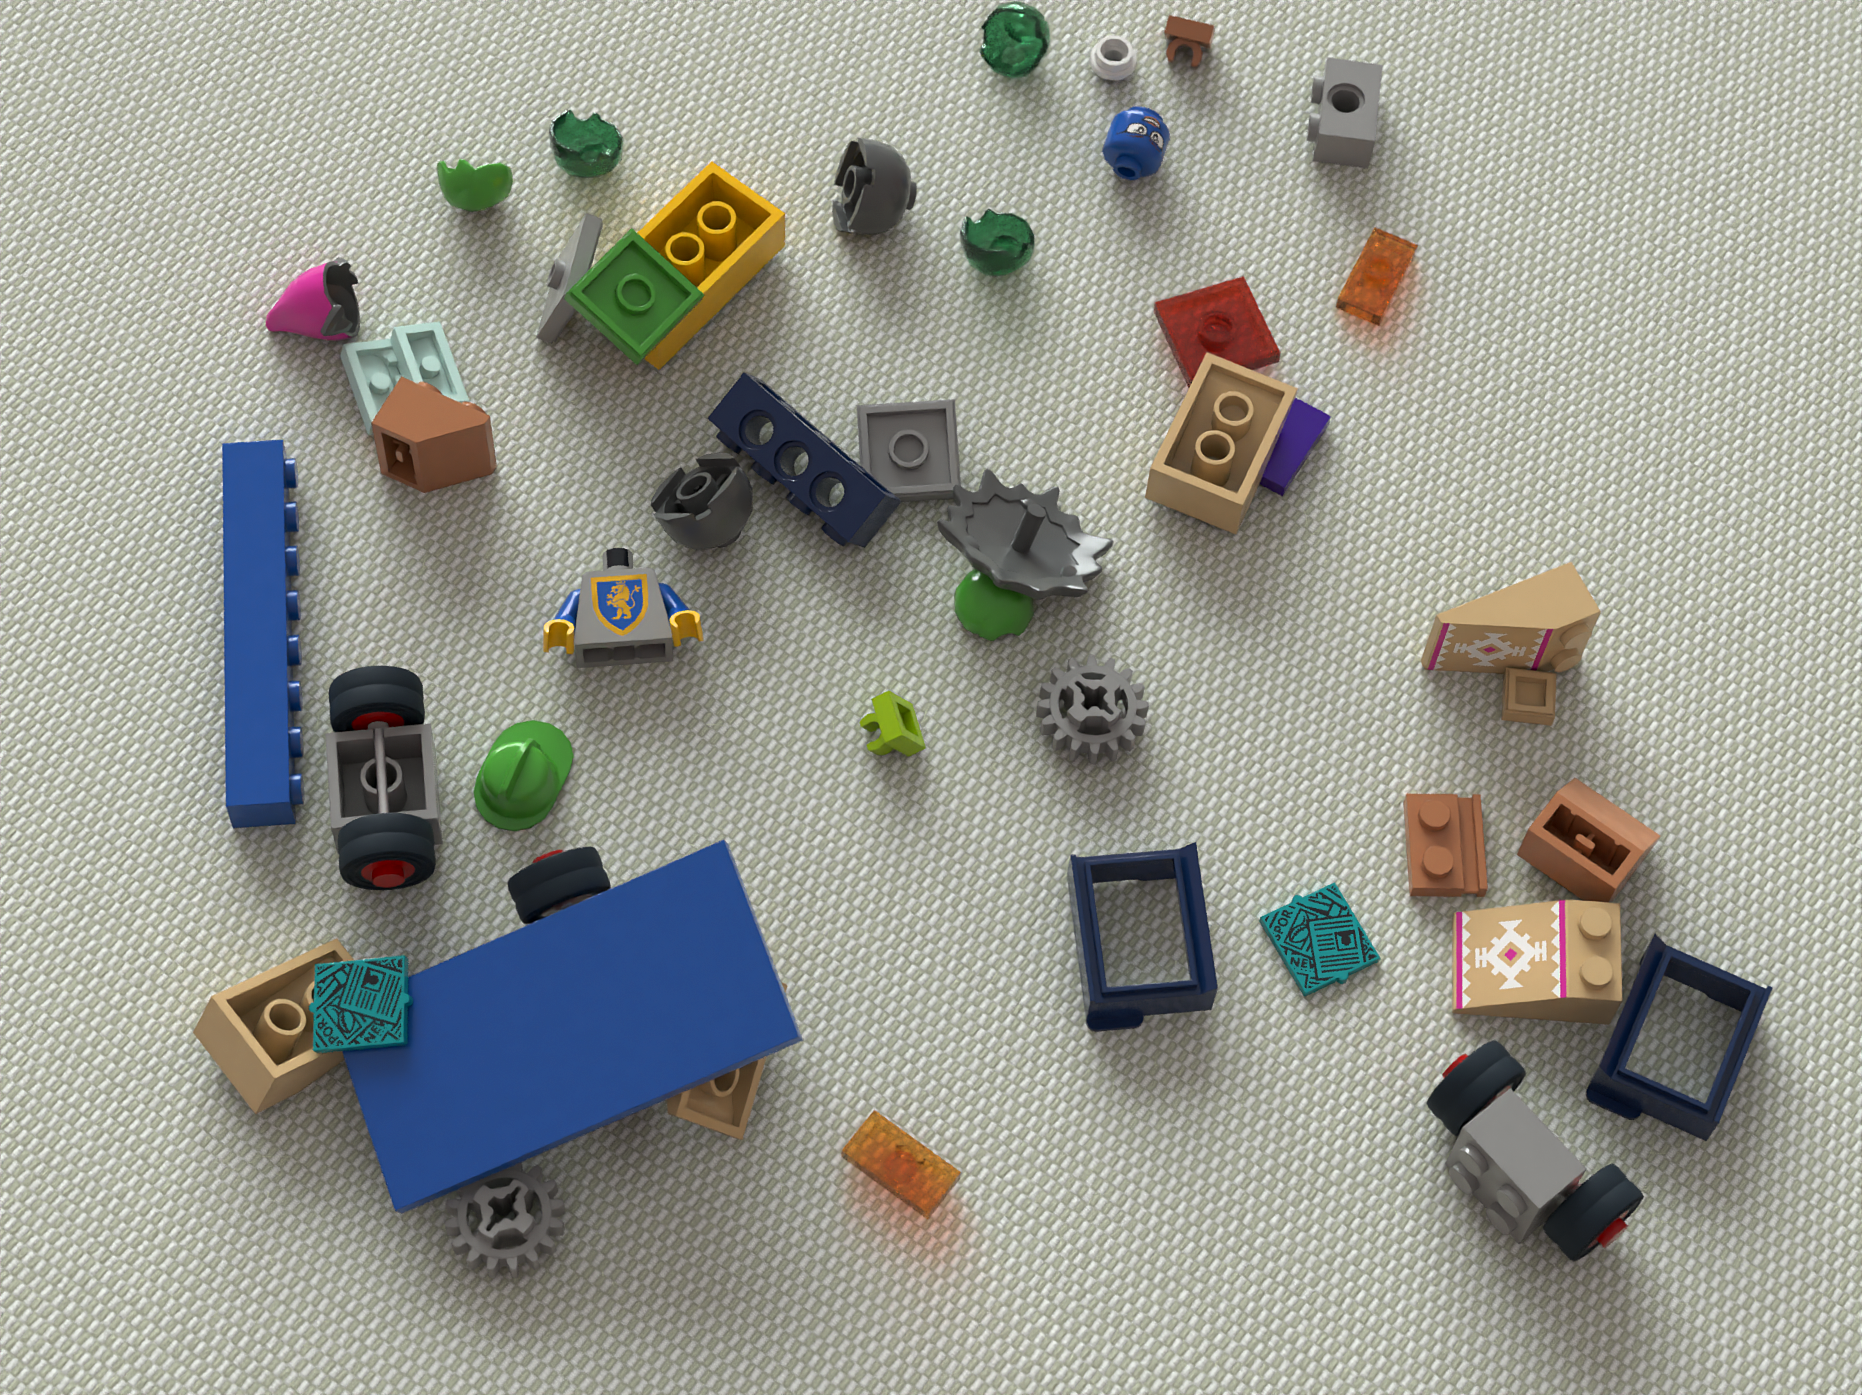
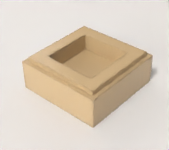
[1501,667,1557,726]

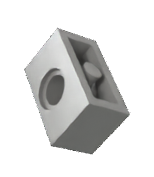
[1306,57,1383,168]

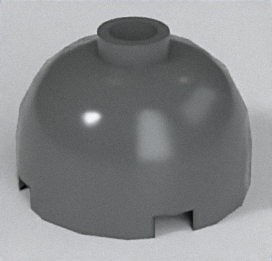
[832,137,917,235]
[651,452,753,550]

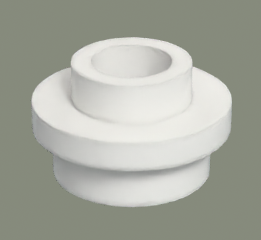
[1090,35,1137,80]

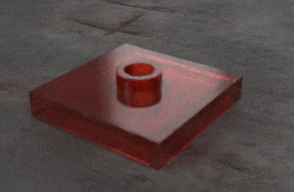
[1153,276,1281,388]

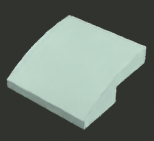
[340,322,469,435]

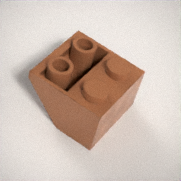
[371,376,497,493]
[1517,778,1661,903]

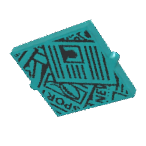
[1259,882,1380,997]
[309,955,413,1053]

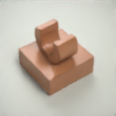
[1164,15,1215,68]

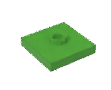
[564,228,704,366]

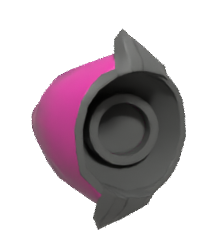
[265,257,360,341]

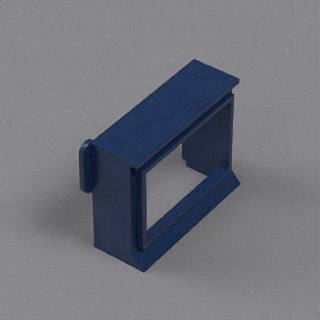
[1067,842,1218,1032]
[1585,934,1772,1141]

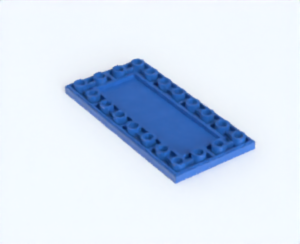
[342,840,803,1214]

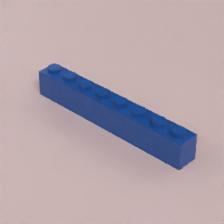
[222,440,305,828]

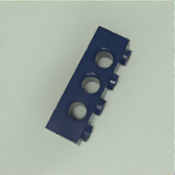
[707,372,902,548]

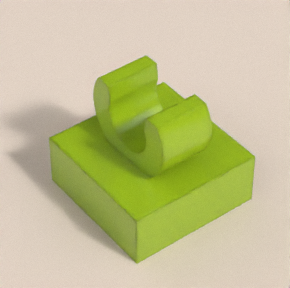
[860,690,926,757]

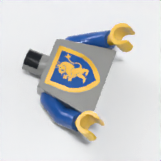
[543,548,704,668]

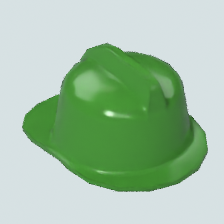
[473,720,573,832]

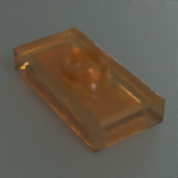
[1335,227,1418,326]
[841,1110,961,1220]

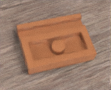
[1403,793,1488,897]

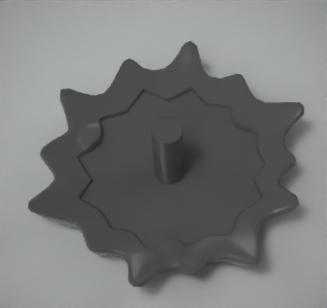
[937,469,1114,600]

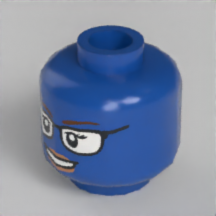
[1102,106,1170,180]

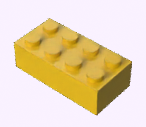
[637,161,785,370]

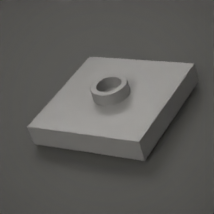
[536,213,603,344]
[857,399,961,502]

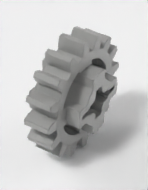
[1036,655,1149,764]
[445,1162,565,1278]

